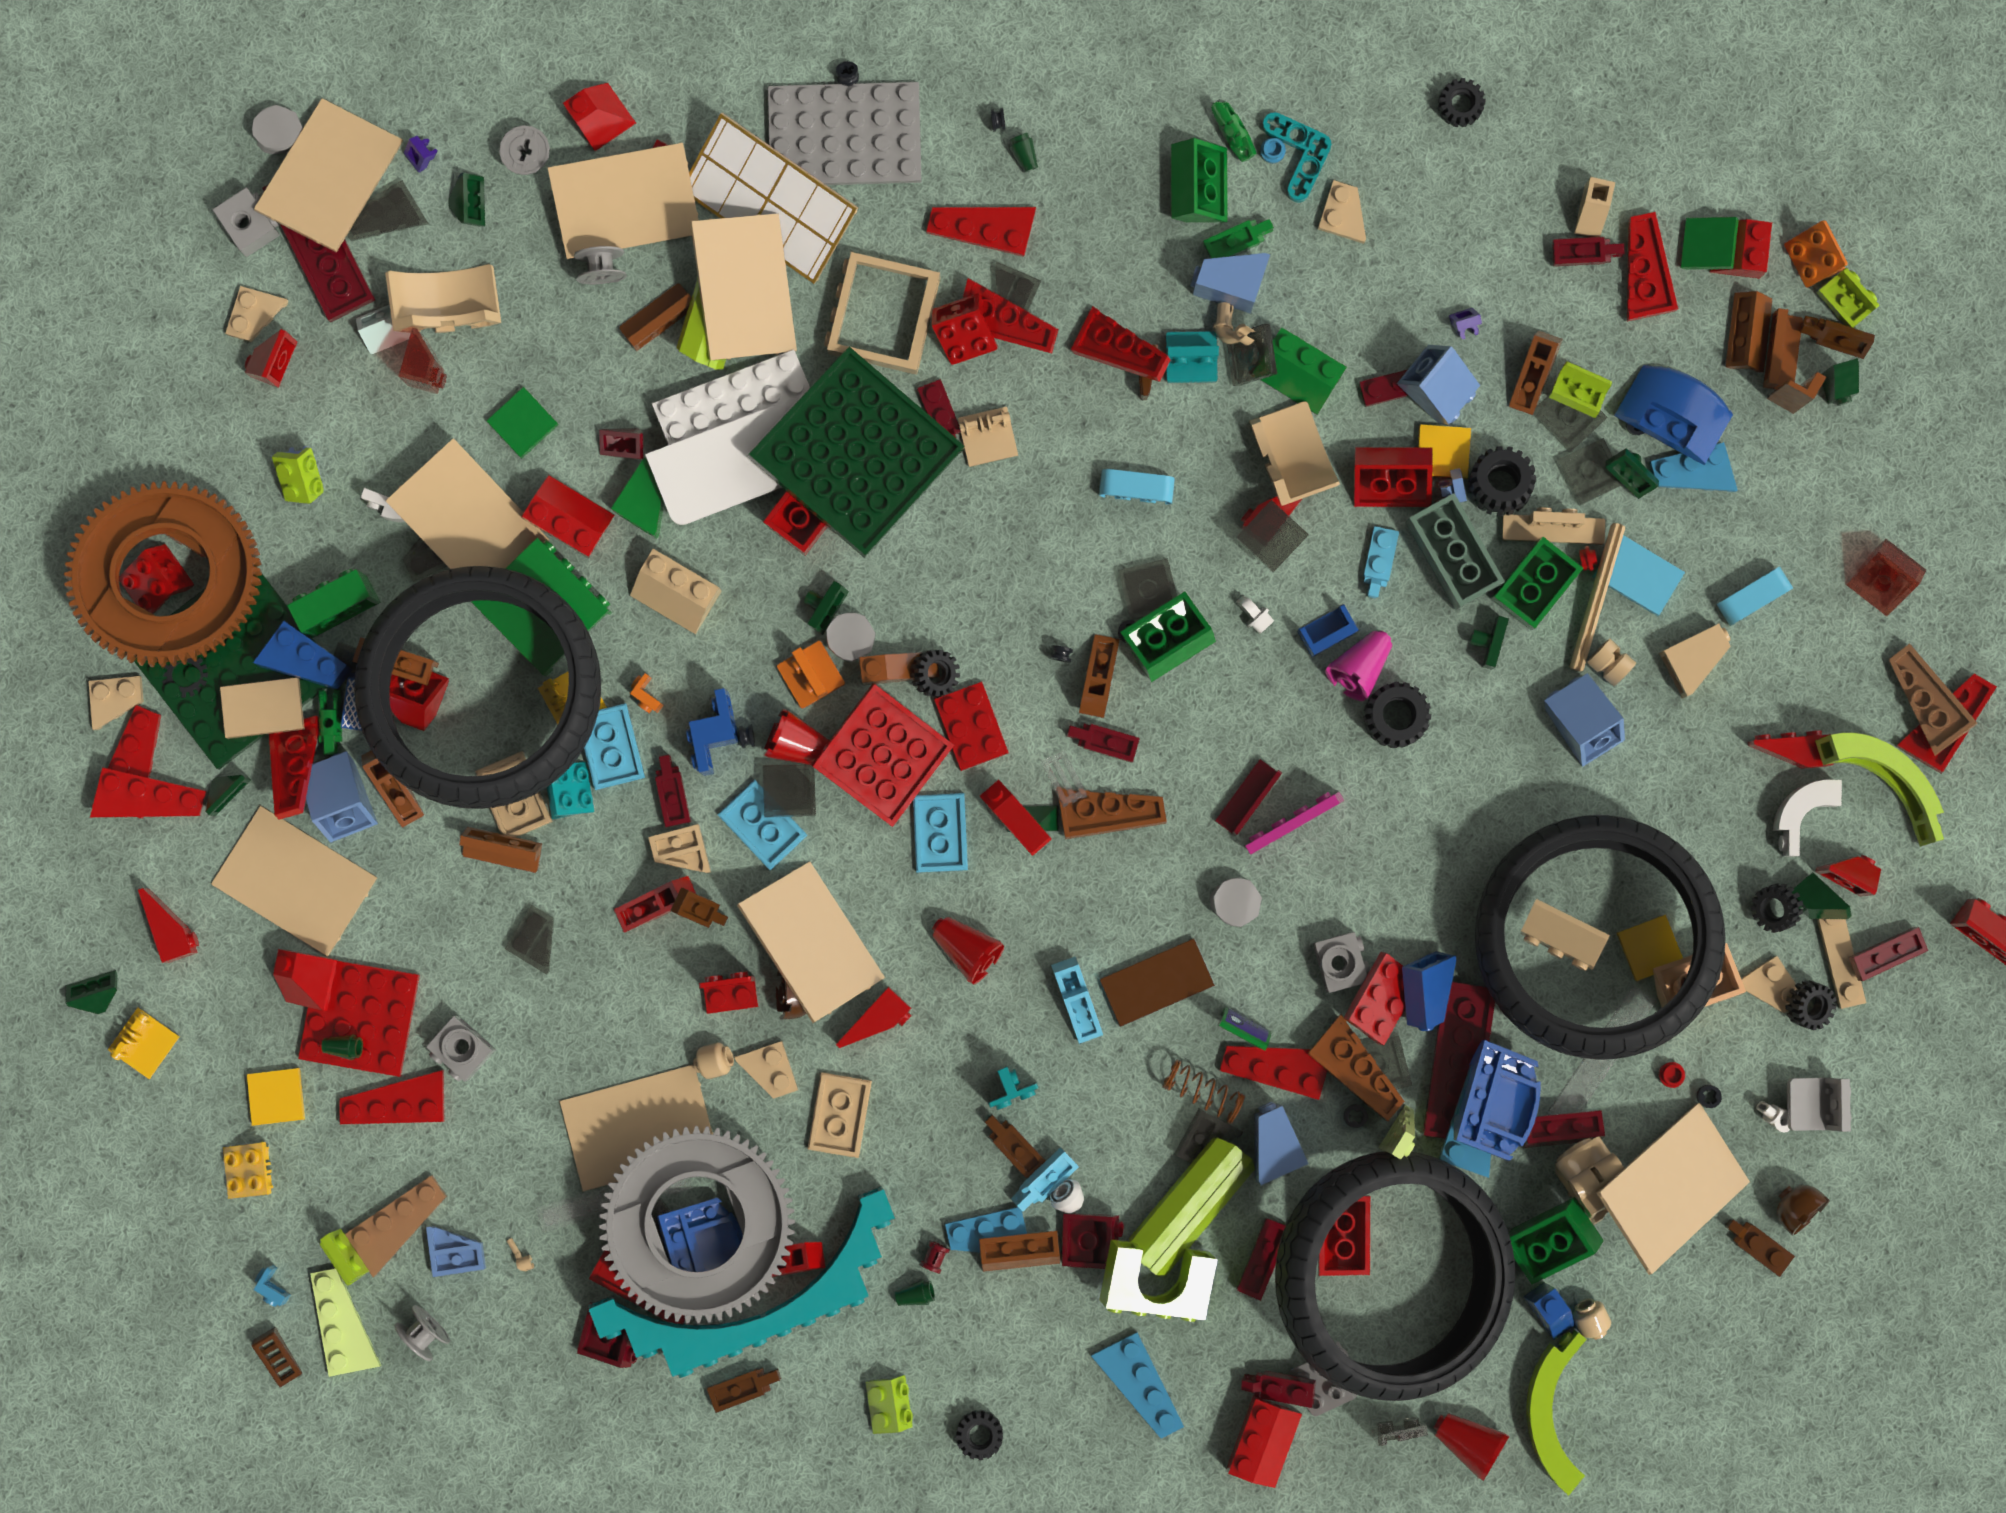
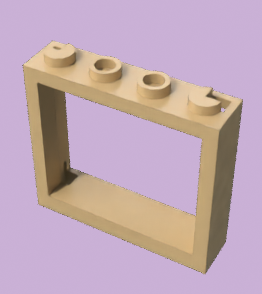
[824,252,940,375]

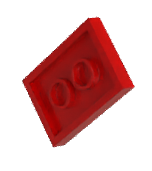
[934,682,1009,771]
[1344,952,1406,1046]

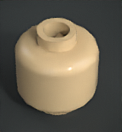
[693,1042,734,1079]
[1572,1299,1611,1340]

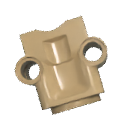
[1555,1137,1624,1225]

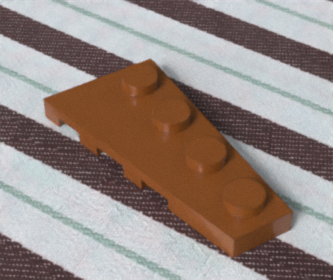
[1057,788,1167,840]
[1307,1014,1405,1121]

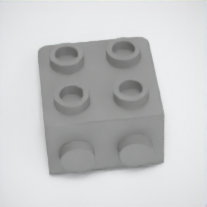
[1787,1078,1852,1132]
[1288,1342,1357,1416]

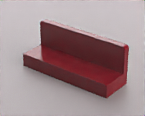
[1215,759,1282,836]
[1523,1110,1605,1148]

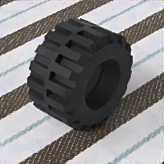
[1468,446,1536,516]
[1363,682,1432,748]

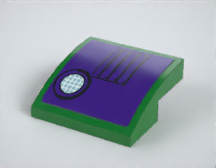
[1218,1007,1271,1051]

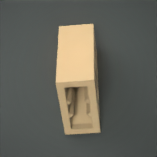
[1659,624,1731,699]

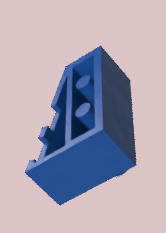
[253,621,353,690]

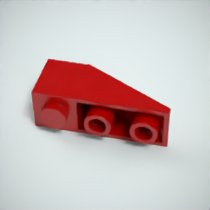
[1748,730,1834,769]

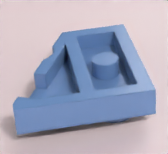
[426,1226,486,1277]

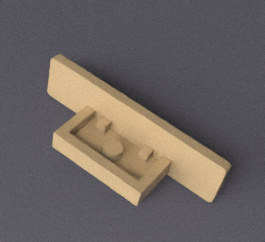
[1502,507,1605,545]

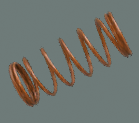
[1162,1059,1245,1124]

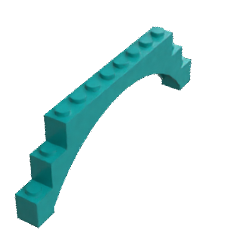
[589,1186,895,1378]

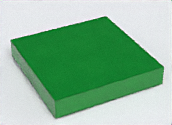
[1681,217,1739,270]
[487,387,559,459]

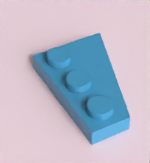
[1649,442,1738,492]
[945,1207,1027,1253]

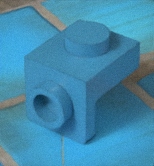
[254,1265,291,1307]

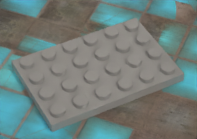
[768,82,922,185]

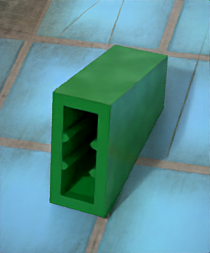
[611,458,664,539]

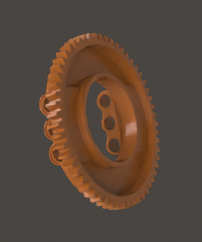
[64,481,262,667]

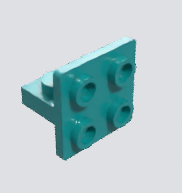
[1166,331,1219,383]
[547,762,595,820]
[988,1066,1039,1110]

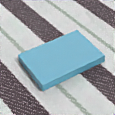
[1592,535,1685,616]
[584,703,645,790]
[718,780,808,871]
[913,793,968,873]

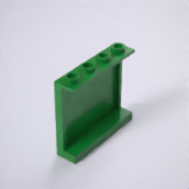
[471,538,612,676]

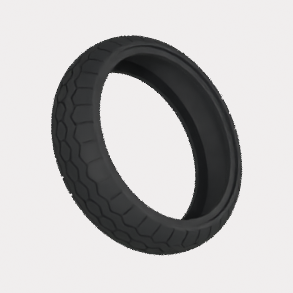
[354,566,601,809]
[1475,815,1725,1060]
[1275,1151,1515,1401]

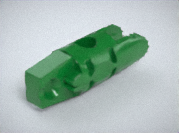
[1211,102,1257,162]
[318,690,342,755]

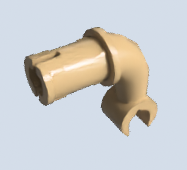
[1213,302,1255,345]

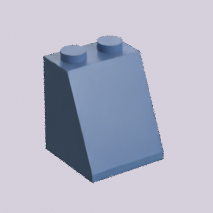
[1190,253,1270,314]
[1397,344,1480,425]
[1544,673,1625,767]
[306,751,378,843]
[1254,1102,1309,1185]

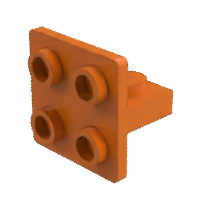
[1784,220,1848,288]
[777,641,845,709]

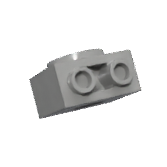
[212,187,280,257]
[1313,932,1370,993]
[426,1016,496,1082]

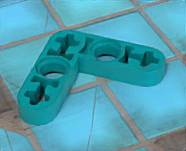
[1262,112,1332,203]

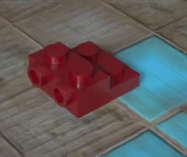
[1062,1213,1124,1269]
[577,1302,638,1368]

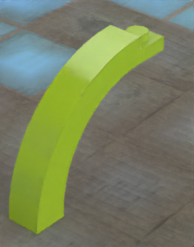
[1815,733,1944,847]
[1526,1330,1587,1496]

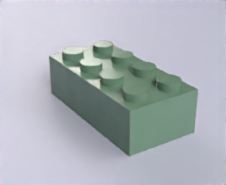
[1405,493,1505,610]

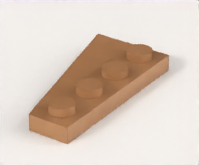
[1889,644,1978,756]
[345,1175,447,1278]

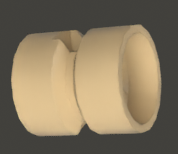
[1587,638,1636,687]

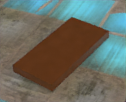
[1099,938,1215,1027]

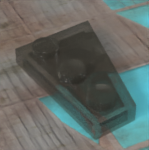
[347,180,429,242]

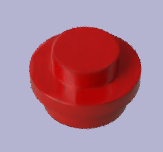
[1579,546,1598,571]
[1659,1062,1685,1088]

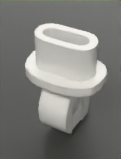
[1236,595,1274,634]
[1756,1101,1790,1132]

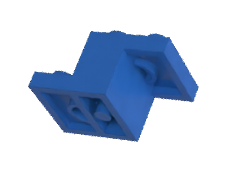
[686,688,739,776]

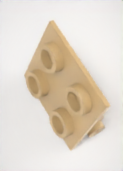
[958,407,1018,467]

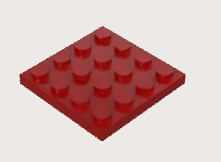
[811,683,954,827]
[298,961,420,1077]

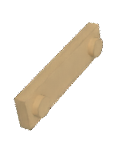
[1817,919,1866,1009]

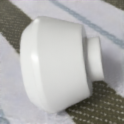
[1050,1179,1084,1213]

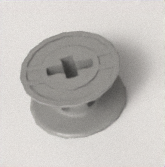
[499,125,550,175]
[574,246,627,285]
[394,1305,451,1361]

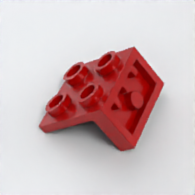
[932,293,998,365]
[119,544,194,614]
[699,972,759,1014]

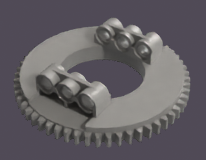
[599,1126,795,1324]

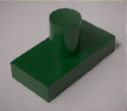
[1605,448,1659,499]
[804,581,849,635]
[1470,616,1509,670]

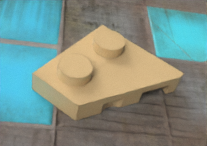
[225,286,288,342]

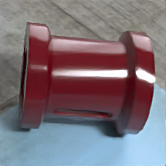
[919,1240,951,1274]

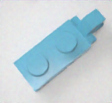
[1363,526,1399,599]
[1011,1147,1079,1211]

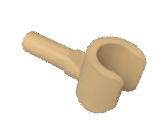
[506,1238,534,1271]

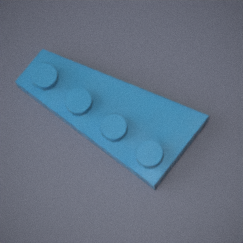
[1439,1066,1491,1178]
[1091,1332,1184,1439]

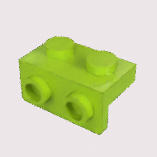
[1816,268,1880,328]
[1549,362,1612,418]
[272,447,324,504]
[320,1228,369,1286]
[865,1375,913,1434]

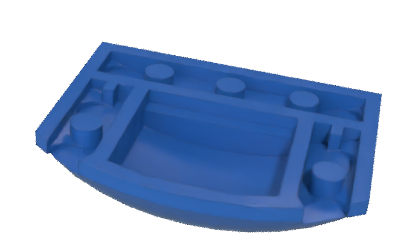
[1614,365,1733,465]
[1454,1040,1541,1161]
[657,1198,743,1316]

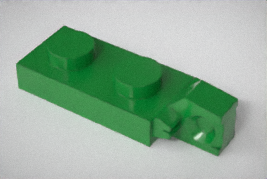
[1203,219,1274,259]

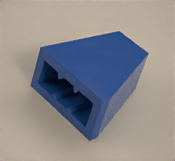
[1402,951,1456,1031]
[1523,1282,1575,1340]

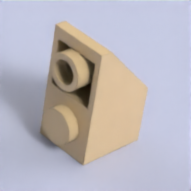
[1574,177,1615,237]

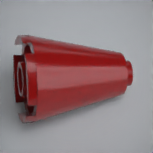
[763,709,829,765]
[932,917,1004,985]
[1433,1413,1510,1481]

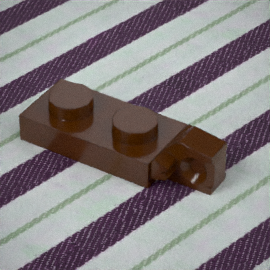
[1800,316,1875,359]
[670,887,728,928]
[985,1114,1046,1179]
[1725,1219,1795,1277]
[707,1368,782,1413]

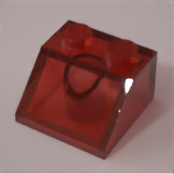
[398,328,447,394]
[1847,538,1926,616]

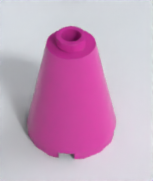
[1325,630,1393,702]

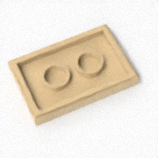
[220,678,305,739]
[475,751,553,837]
[808,1072,872,1158]

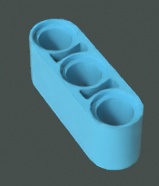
[1099,469,1175,505]
[1716,567,1793,626]

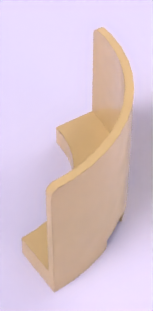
[385,264,501,333]
[1249,401,1340,506]

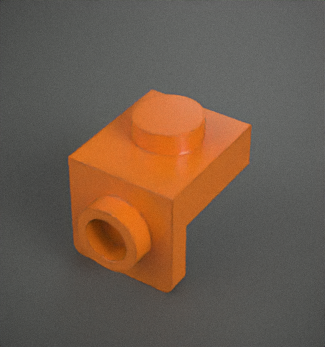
[630,673,664,714]

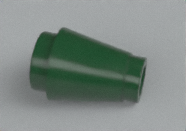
[1009,133,1038,173]
[321,1034,363,1060]
[895,1279,935,1306]

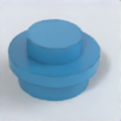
[1260,138,1286,163]

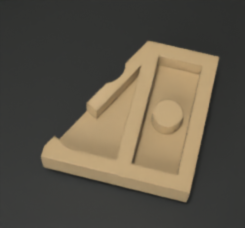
[1318,180,1366,244]
[89,676,144,730]
[648,824,711,873]
[1741,956,1796,1013]
[735,1041,798,1099]

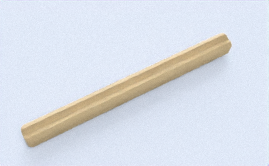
[1569,523,1625,672]

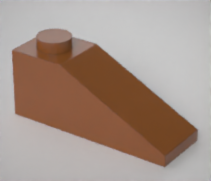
[1509,331,1563,415]
[1079,634,1120,718]
[859,652,940,686]
[361,750,424,828]

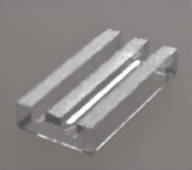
[1041,750,1087,807]

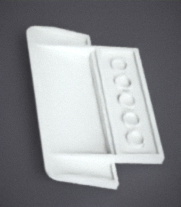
[645,350,810,525]

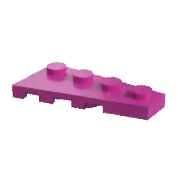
[1246,792,1344,855]

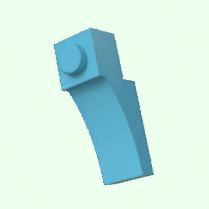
[1051,957,1103,1044]

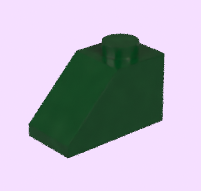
[1822,358,1859,406]
[1792,872,1851,919]

